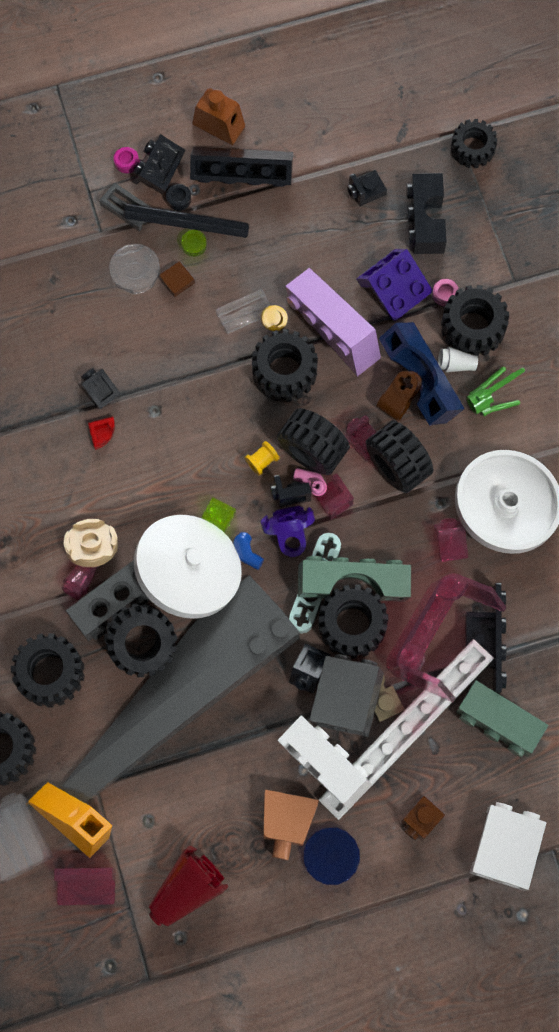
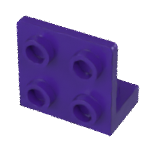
[356,249,433,321]

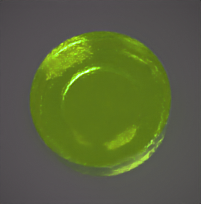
[181,230,207,257]

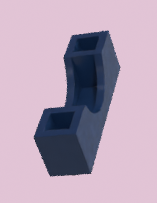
[379,322,465,426]

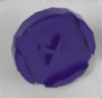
[260,506,315,557]

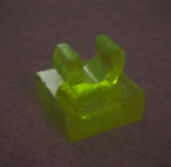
[201,497,236,533]

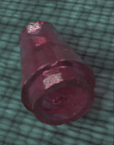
[62,565,98,600]

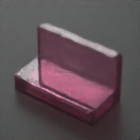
[54,868,115,906]

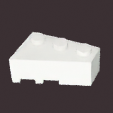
[278,715,372,810]

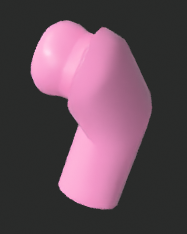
[293,468,327,496]

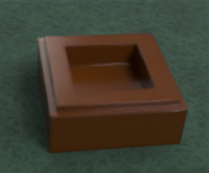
[159,261,195,297]

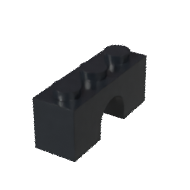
[406,173,447,254]

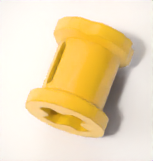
[244,441,280,476]

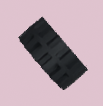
[451,119,497,168]

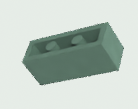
[456,680,549,757]

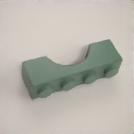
[298,556,411,602]

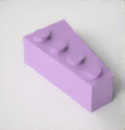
[286,268,381,376]

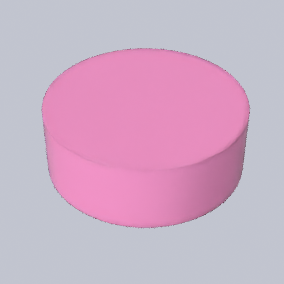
[432,279,459,306]

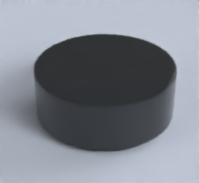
[166,184,192,211]

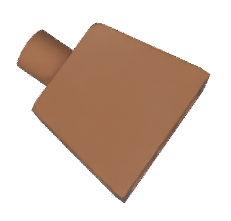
[264,790,319,860]

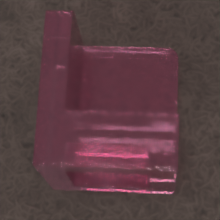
[315,473,354,519]

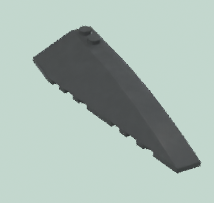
[62,575,300,803]

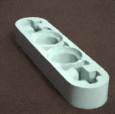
[289,533,341,634]

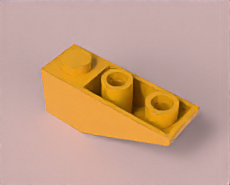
[28,782,112,858]

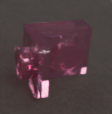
[345,415,376,462]

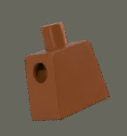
[192,88,245,146]

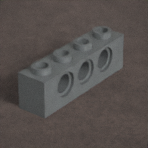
[66,560,150,642]

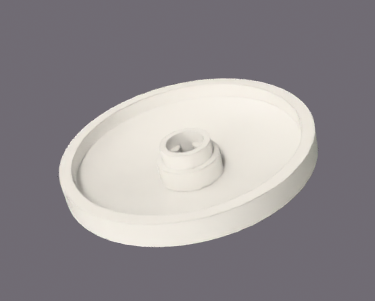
[455,450,559,554]
[134,515,242,618]

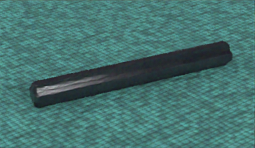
[124,204,249,238]

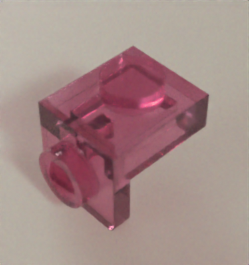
[434,518,468,562]

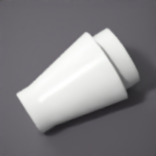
[438,347,478,373]

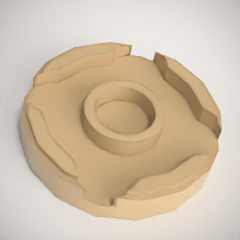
[63,519,118,567]

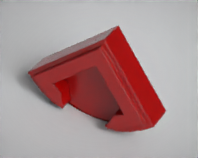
[88,417,115,450]

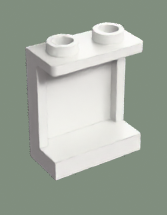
[470,802,546,891]

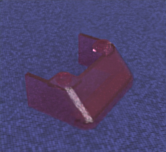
[386,573,507,702]

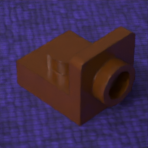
[401,796,445,841]

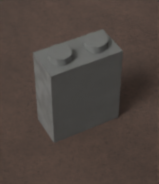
[310,654,384,737]

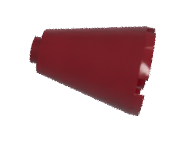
[149,846,228,926]

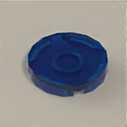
[304,828,360,885]

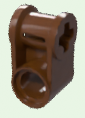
[376,371,422,422]

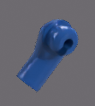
[233,532,264,570]

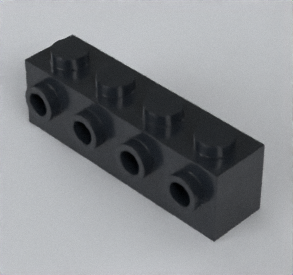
[190,147,293,187]

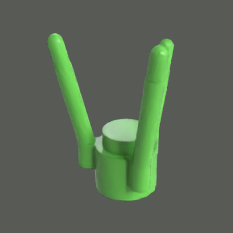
[466,367,525,416]

